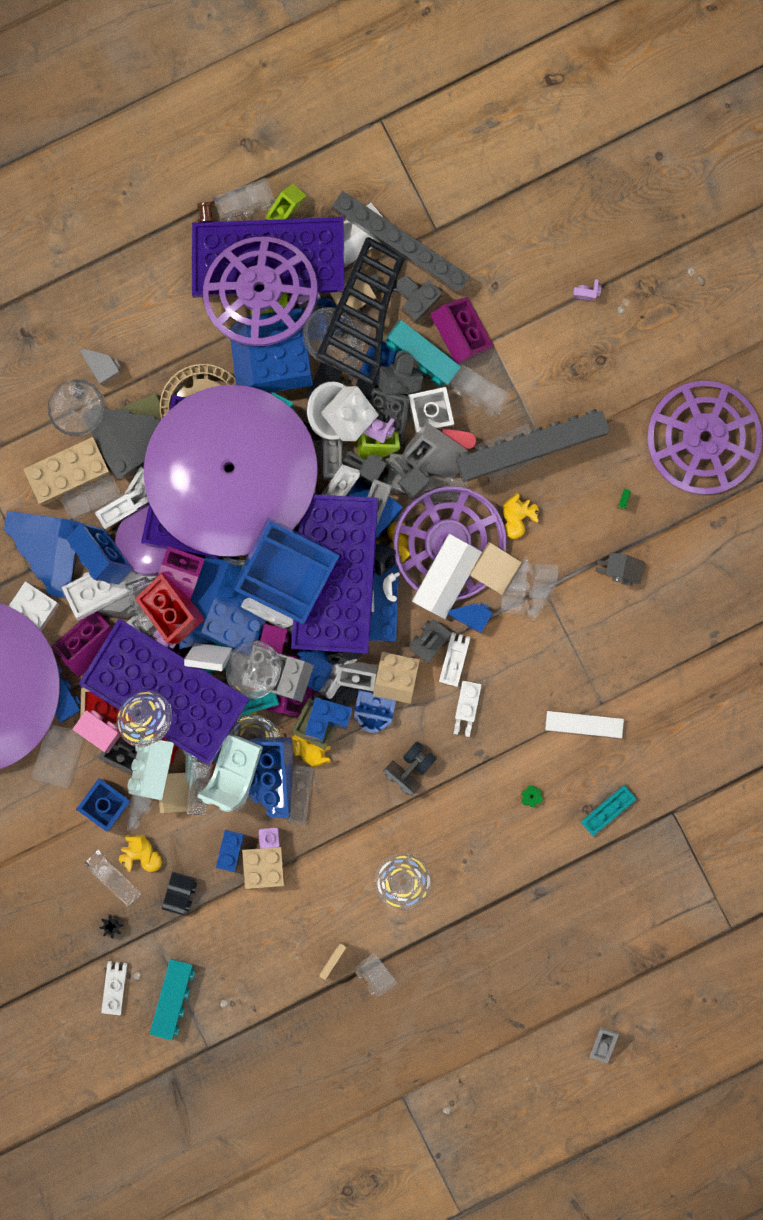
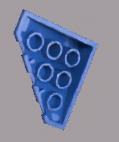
[4,511,81,599]
[213,737,293,818]

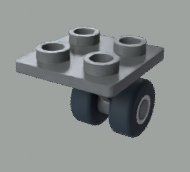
[383,741,437,796]

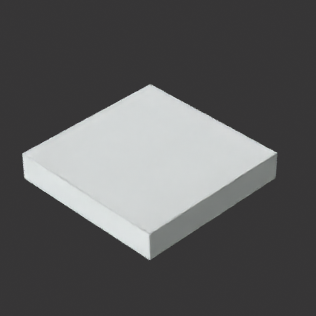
[184,643,232,671]

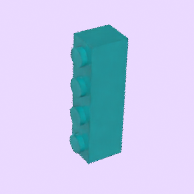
[384,320,461,387]
[149,958,196,1041]

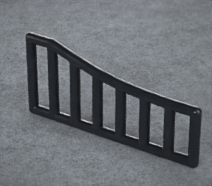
[317,237,405,385]

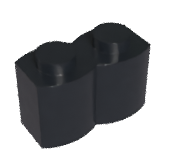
[162,871,198,916]

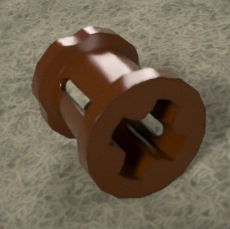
[197,202,215,222]

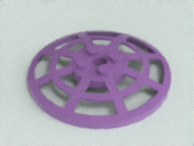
[203,237,318,346]
[647,381,762,495]
[393,486,506,600]

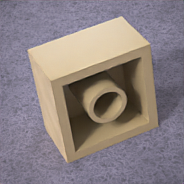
[373,652,420,704]
[242,847,285,889]

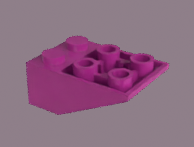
[157,546,205,600]

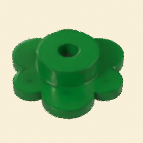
[521,785,543,808]

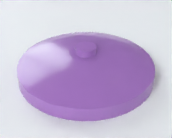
[115,504,167,576]

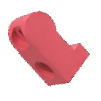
[442,428,476,451]

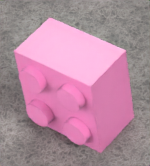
[72,710,121,753]

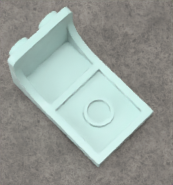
[198,733,263,812]

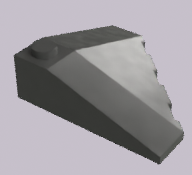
[83,405,161,479]

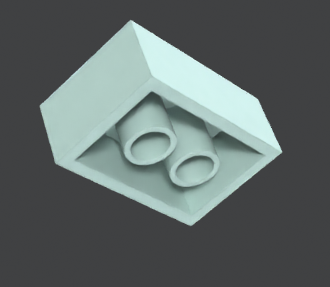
[128,736,174,800]

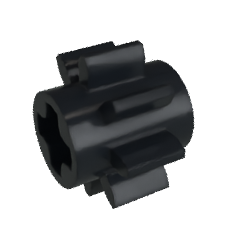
[99,914,124,939]

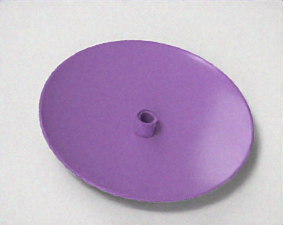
[144,385,317,557]
[0,603,60,769]

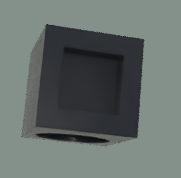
[374,542,396,576]

